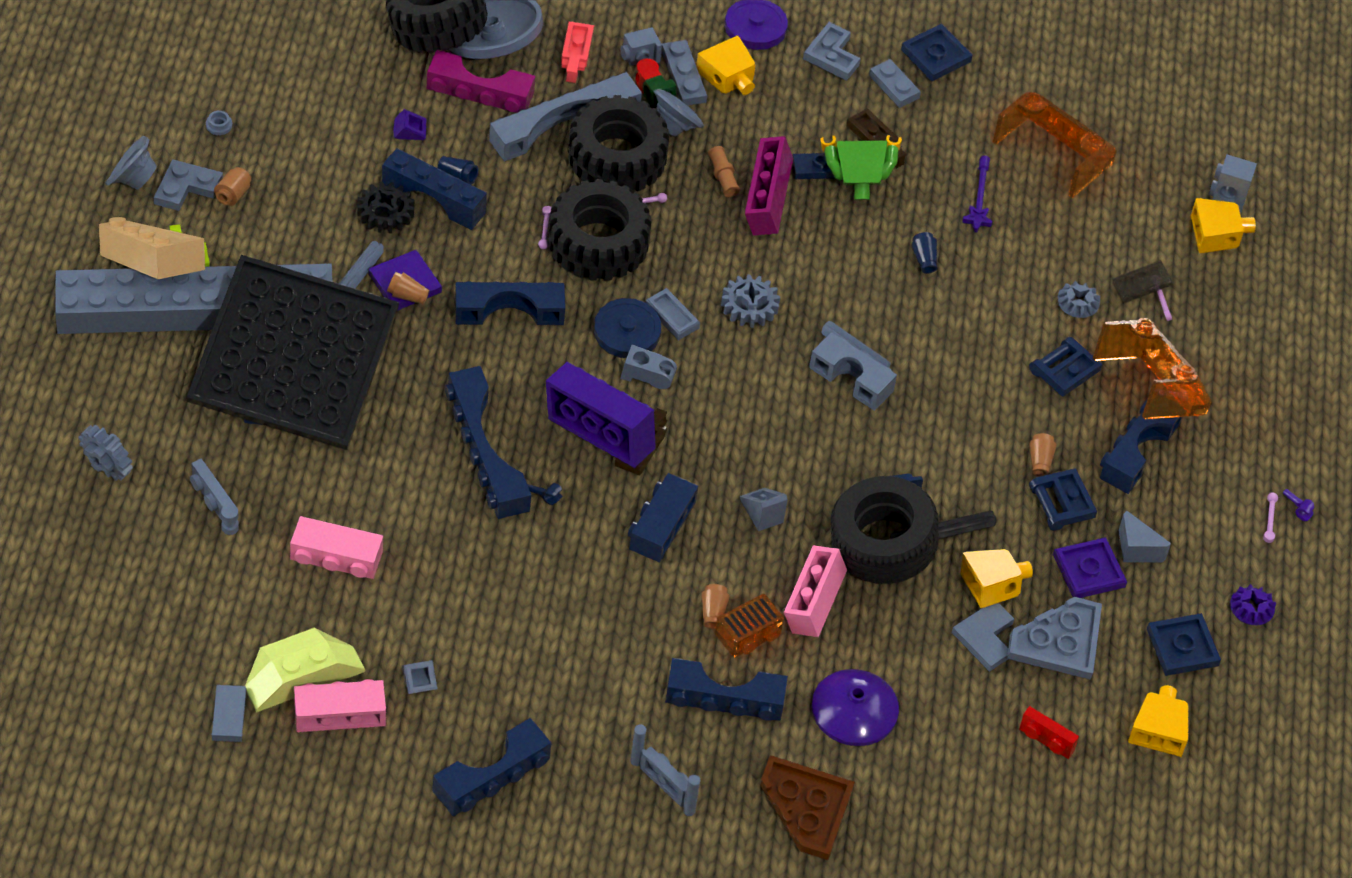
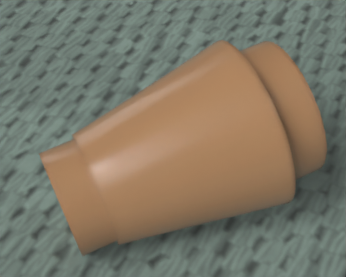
[387,272,430,305]
[1029,433,1057,477]
[701,584,730,629]

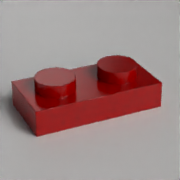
[1019,706,1079,759]

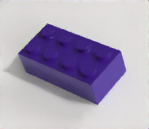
[546,362,656,468]

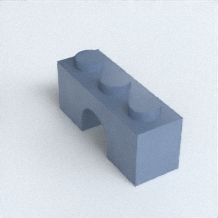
[809,332,897,411]

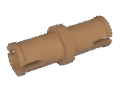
[708,146,740,197]

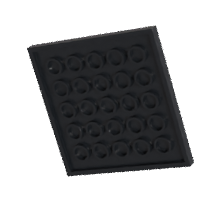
[187,254,399,450]

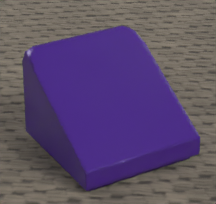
[394,109,426,140]

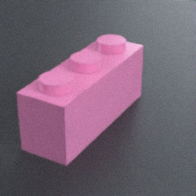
[290,516,383,579]
[784,545,847,637]
[294,679,386,732]

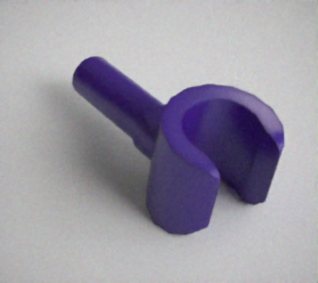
[1283,489,1314,521]

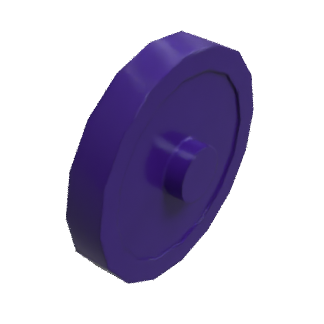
[724,0,788,50]

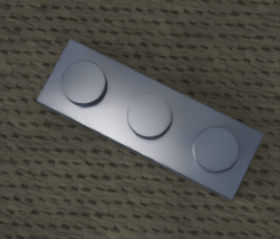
[661,40,707,105]

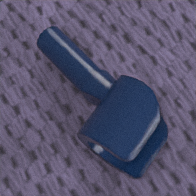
[527,483,563,505]

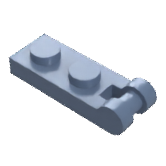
[190,459,239,535]

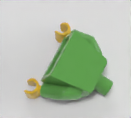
[821,135,902,200]

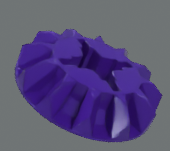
[1230,584,1276,625]

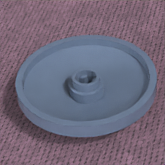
[449,0,543,59]

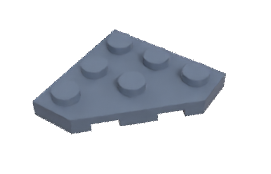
[1007,597,1102,679]

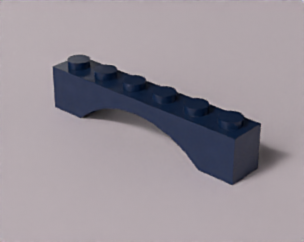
[445,366,531,519]

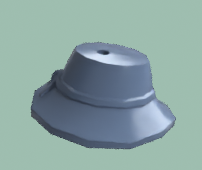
[654,89,704,136]
[105,136,157,190]

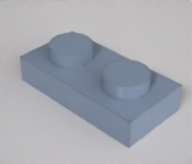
[869,59,921,108]

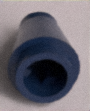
[438,156,479,185]
[911,232,938,274]

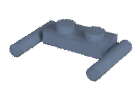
[630,724,700,816]

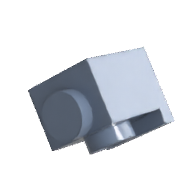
[620,27,662,66]

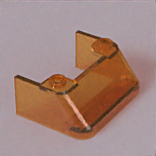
[993,92,1116,198]
[1093,318,1212,419]

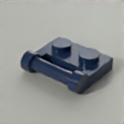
[1029,337,1102,397]
[1029,468,1097,531]

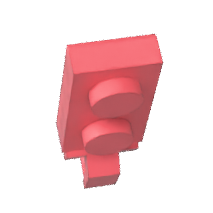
[561,22,594,83]

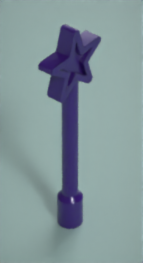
[962,156,992,232]

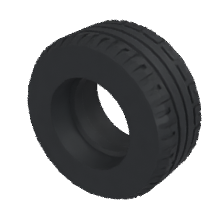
[831,476,939,584]

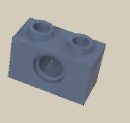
[1209,155,1257,215]

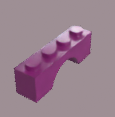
[427,50,535,113]

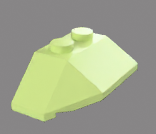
[245,628,365,713]

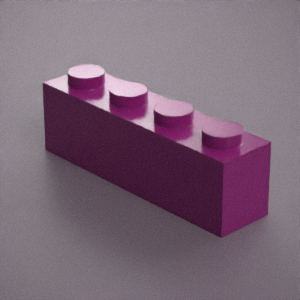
[745,136,793,236]

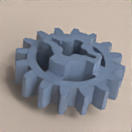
[721,274,780,328]
[78,425,133,481]

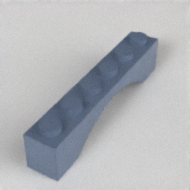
[489,72,642,161]

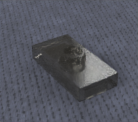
[1112,260,1172,304]

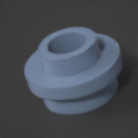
[206,111,232,135]

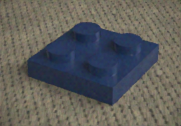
[901,24,973,81]
[1147,613,1221,676]

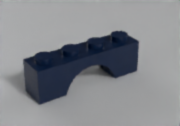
[382,148,487,230]
[455,281,565,325]
[1100,392,1186,494]
[665,658,788,721]
[432,718,551,817]

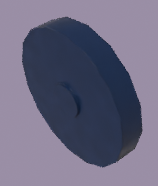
[594,298,661,358]

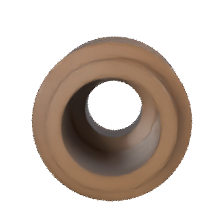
[214,167,251,206]

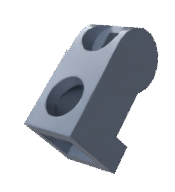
[620,345,677,389]

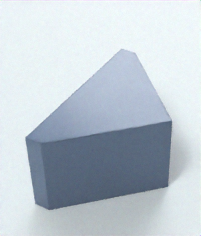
[740,488,788,531]
[1119,511,1171,563]

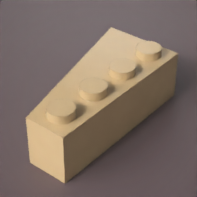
[99,217,205,279]

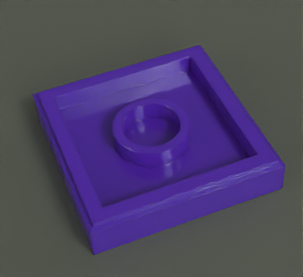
[369,250,442,310]
[1053,537,1127,598]

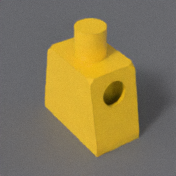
[696,35,755,95]
[1191,198,1256,253]
[960,549,1033,608]
[1128,685,1188,757]

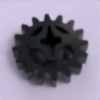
[357,182,415,234]

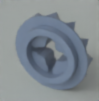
[1058,281,1100,318]

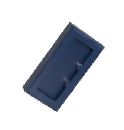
[792,153,835,179]

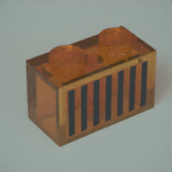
[715,593,784,658]

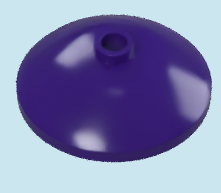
[812,669,899,746]

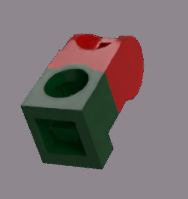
[635,58,677,108]

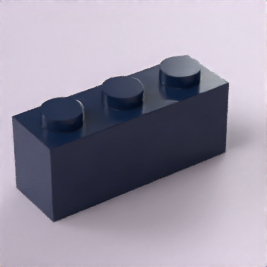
[628,473,698,563]

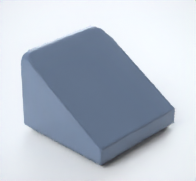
[402,660,437,694]

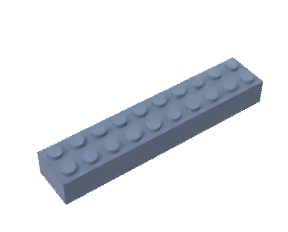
[55,264,332,334]

